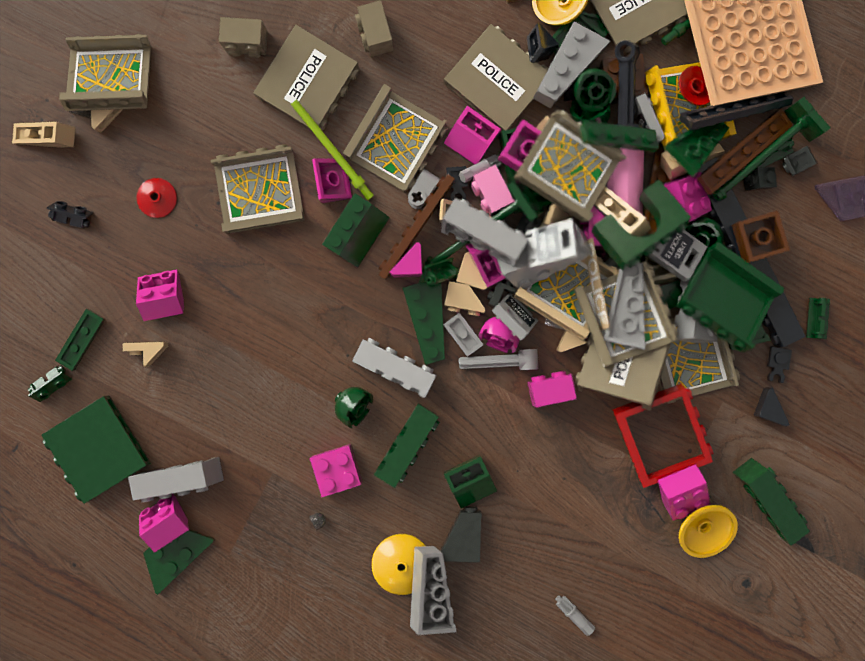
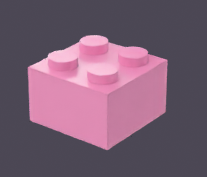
[471,165,514,217]

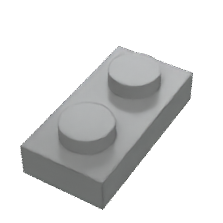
[443,313,483,357]

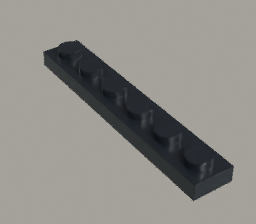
[679,92,793,130]

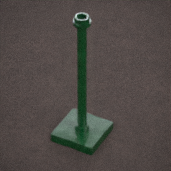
[712,97,831,201]
[425,180,544,265]

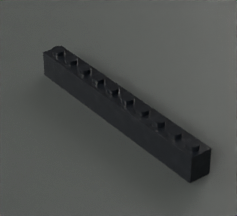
[697,158,806,347]

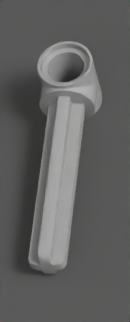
[459,349,538,370]

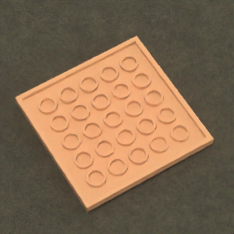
[684,0,823,106]

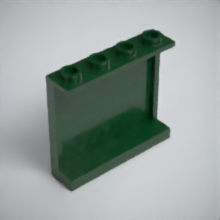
[677,242,785,352]
[41,395,151,504]

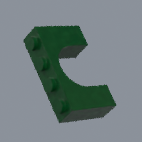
[591,180,691,270]

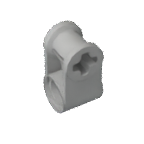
[408,169,440,209]

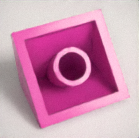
[312,158,352,203]
[390,242,422,278]

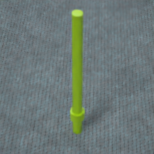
[291,99,374,200]

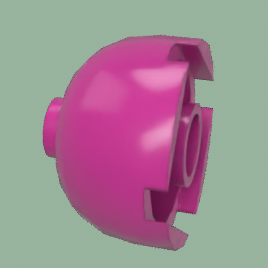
[478,317,520,353]

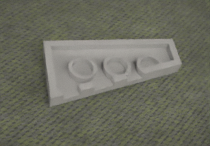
[604,263,645,350]

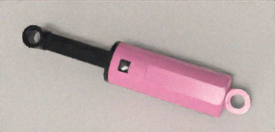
[607,40,645,216]

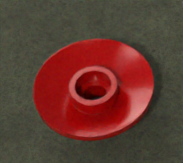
[679,66,710,106]
[137,178,177,218]

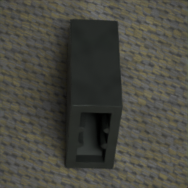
[440,507,481,563]

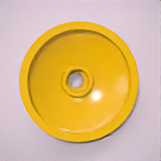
[532,0,588,26]
[679,505,738,558]
[372,534,426,595]

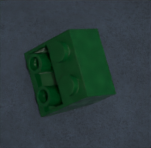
[444,455,497,509]

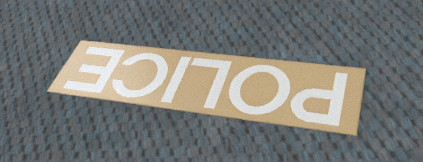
[586,237,610,331]

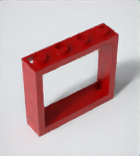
[613,383,714,488]

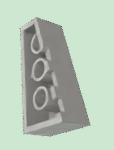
[533,21,610,108]
[441,198,529,266]
[497,225,592,289]
[675,259,717,343]
[352,338,436,398]
[128,457,224,503]
[410,546,457,635]

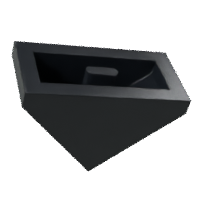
[526,23,559,63]
[754,387,790,426]

